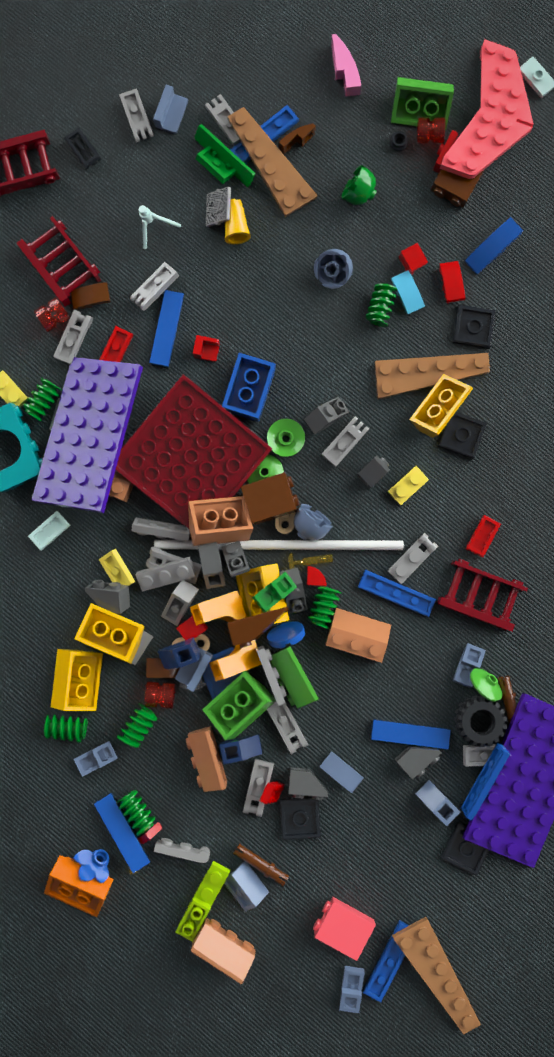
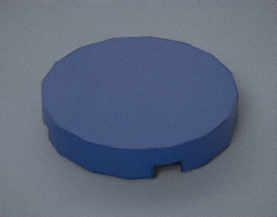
[267,621,305,648]

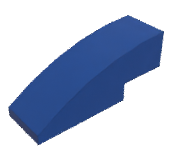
[464,217,523,275]

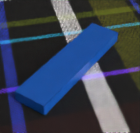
[230,105,299,164]
[149,290,184,368]
[358,570,436,617]
[371,719,451,749]
[461,743,510,820]
[94,793,150,873]
[363,920,409,1003]

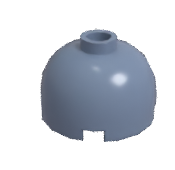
[314,249,353,289]
[294,504,333,540]

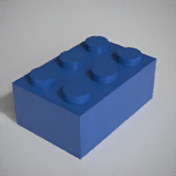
[222,353,276,422]

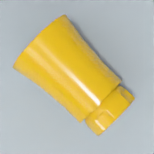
[225,199,251,244]

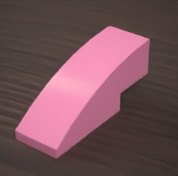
[331,34,361,97]

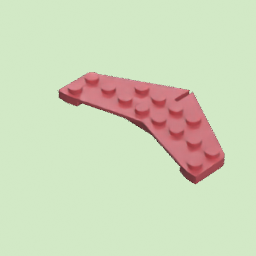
[440,40,534,179]

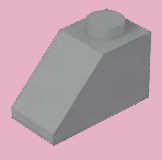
[161,580,199,626]

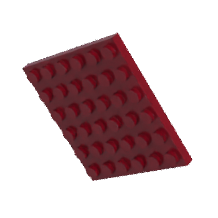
[116,374,273,529]

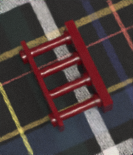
[0,129,60,197]
[16,216,101,307]
[437,559,528,632]

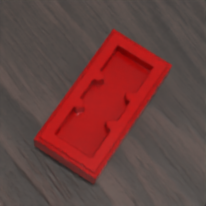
[433,130,458,173]
[465,515,501,558]
[259,782,285,804]

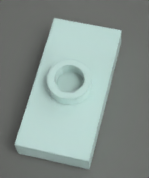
[520,57,554,98]
[28,511,71,551]

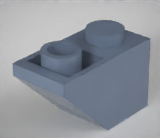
[415,780,460,826]

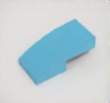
[391,270,425,314]

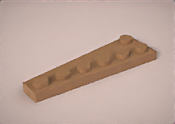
[227,107,317,217]
[375,353,490,399]
[392,917,481,1034]

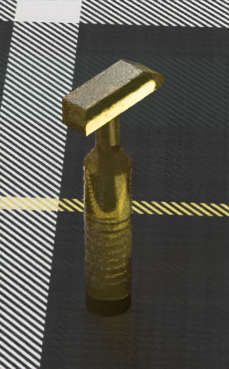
[288,553,333,569]

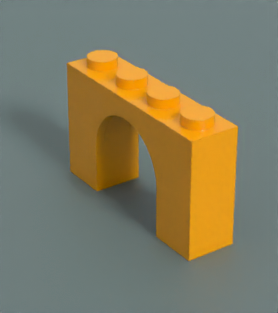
[190,591,261,681]

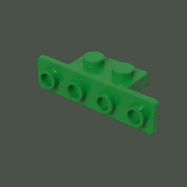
[194,124,255,187]

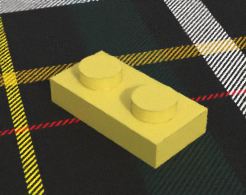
[0,370,28,407]
[388,466,429,506]
[99,549,135,586]

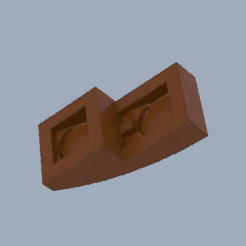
[279,123,316,155]
[71,282,111,310]
[146,658,180,678]

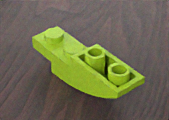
[176,861,230,942]

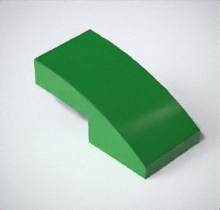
[252,572,297,613]

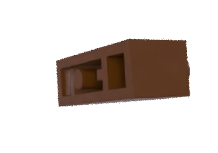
[227,607,288,648]

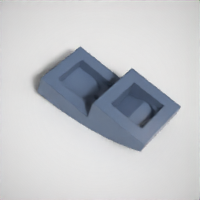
[452,643,486,688]
[74,741,118,777]
[320,751,364,793]
[339,966,364,1013]

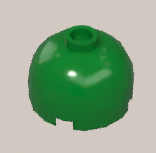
[342,165,377,205]

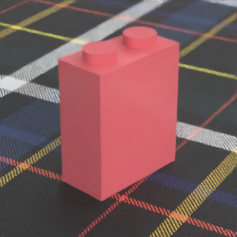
[313,897,376,961]

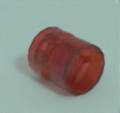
[417,118,445,144]
[34,297,70,332]
[145,681,175,709]

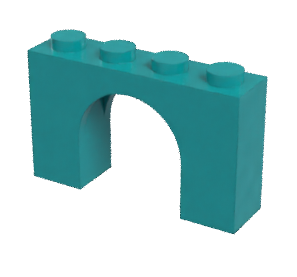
[0,403,43,492]

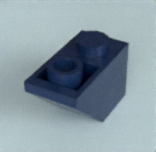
[157,637,201,669]
[220,734,263,764]

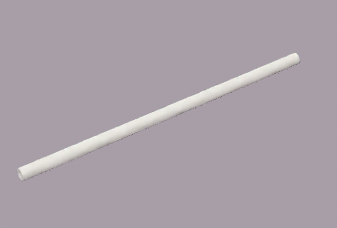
[154,540,404,550]

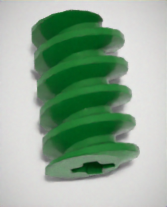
[365,284,398,327]
[23,378,62,422]
[307,586,342,629]
[117,703,158,748]
[44,714,88,742]
[116,790,156,836]

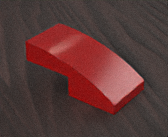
[439,261,466,303]

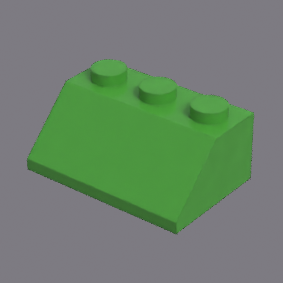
[391,77,454,130]
[269,645,318,709]
[202,671,276,740]

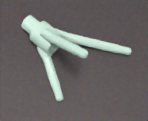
[139,206,181,249]

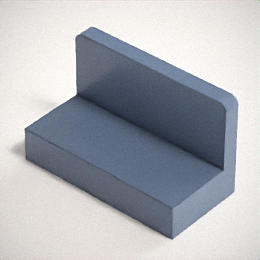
[153,85,188,134]
[175,647,213,692]
[224,862,269,912]

